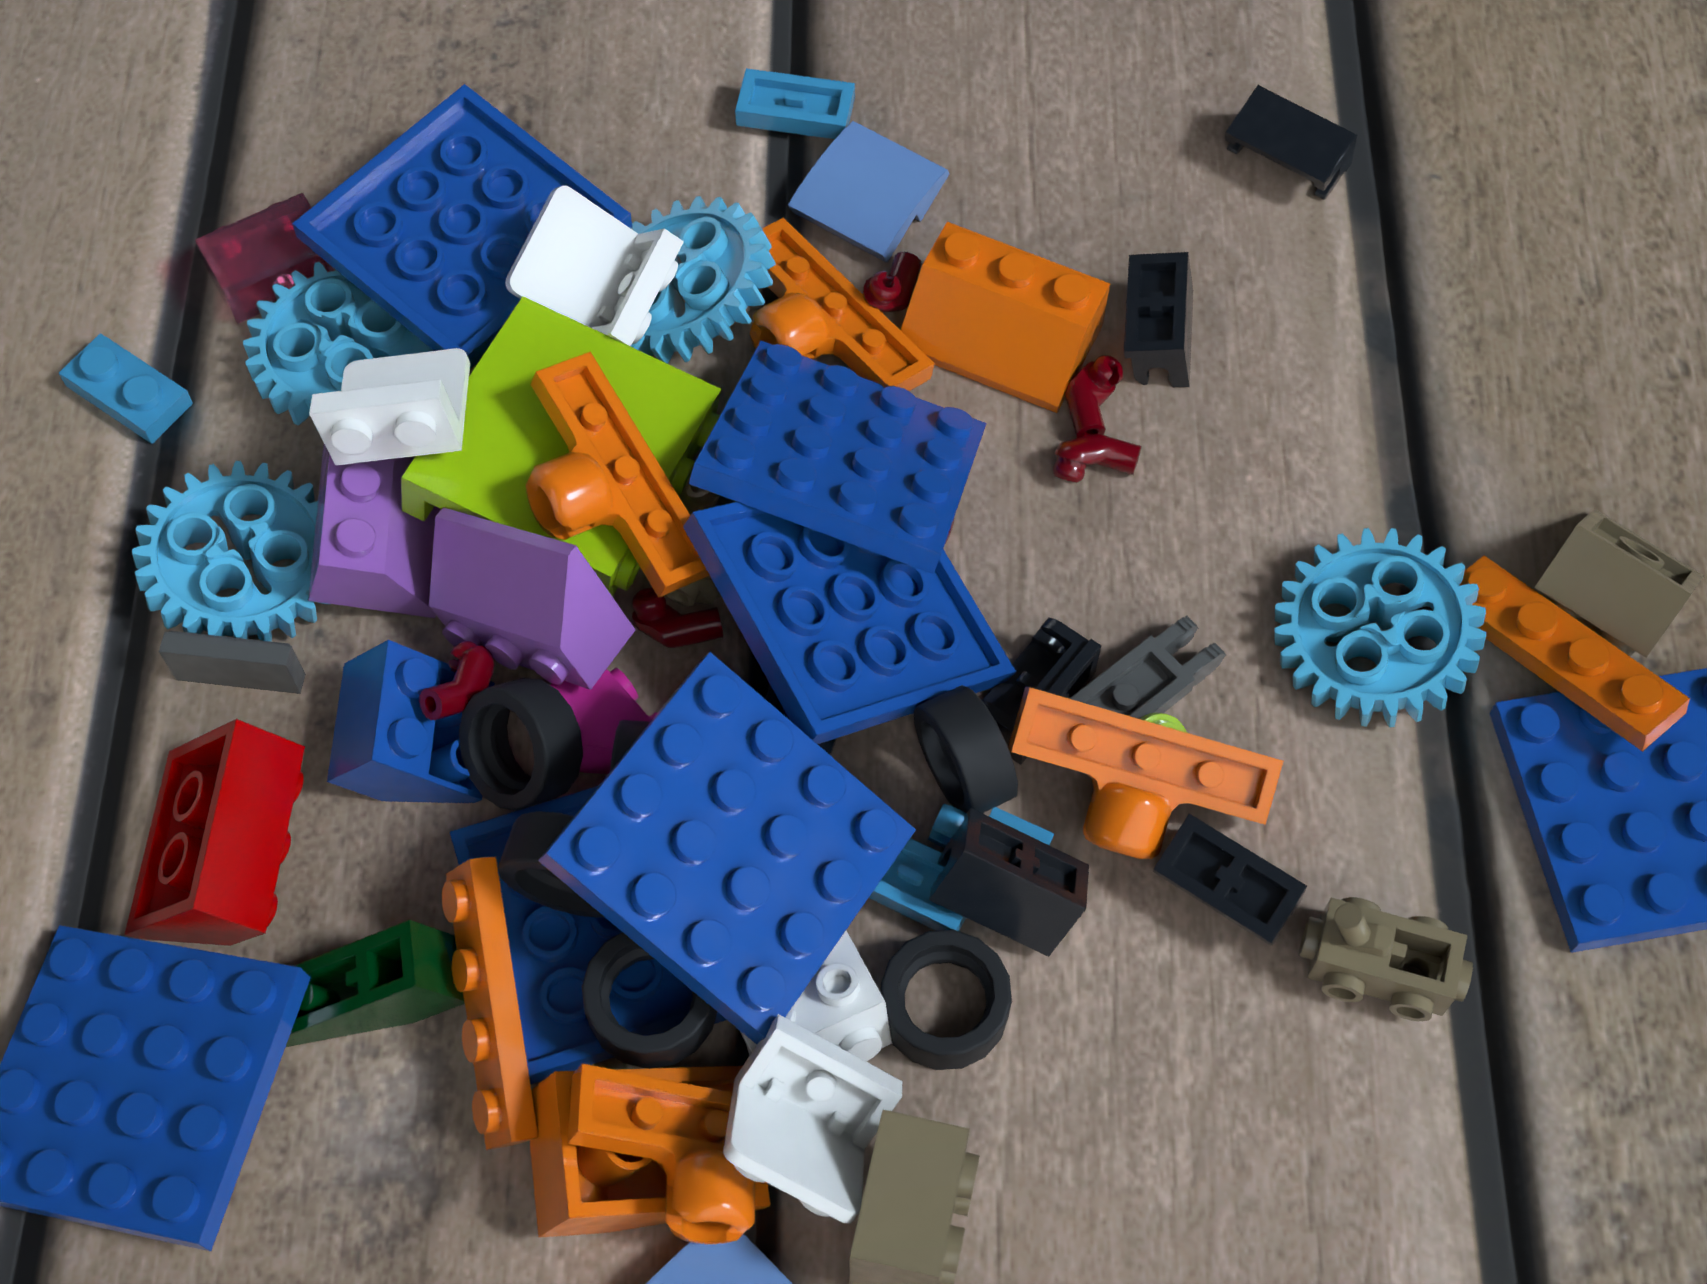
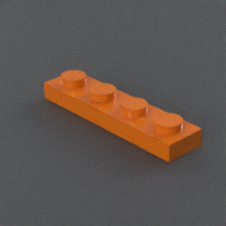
[1459,555,1690,751]
[442,856,538,1150]

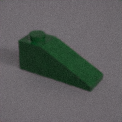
[286,920,465,1047]

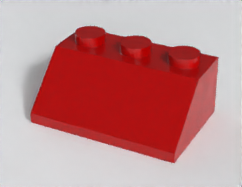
[124,719,305,946]

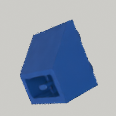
[327,640,495,803]

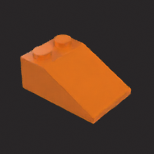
[529,1066,770,1238]

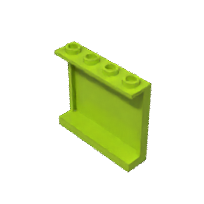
[401,296,721,597]

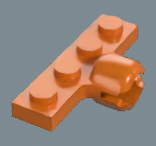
[749,218,935,391]
[526,351,709,598]
[1008,687,1284,859]
[568,1063,755,1245]

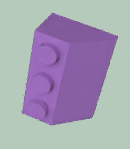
[308,444,441,618]
[429,507,636,690]

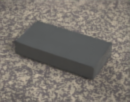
[159,631,306,694]

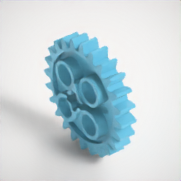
[631,196,775,364]
[243,262,433,431]
[132,461,331,642]
[1274,528,1487,727]

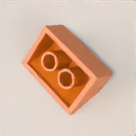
[901,222,1110,413]

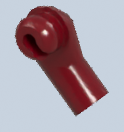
[863,252,922,313]
[1066,355,1123,438]
[1052,434,1142,483]
[632,588,723,648]
[419,641,495,720]

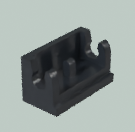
[1225,85,1357,200]
[1124,252,1193,388]
[981,617,1102,765]
[929,808,1089,957]
[1153,813,1307,946]

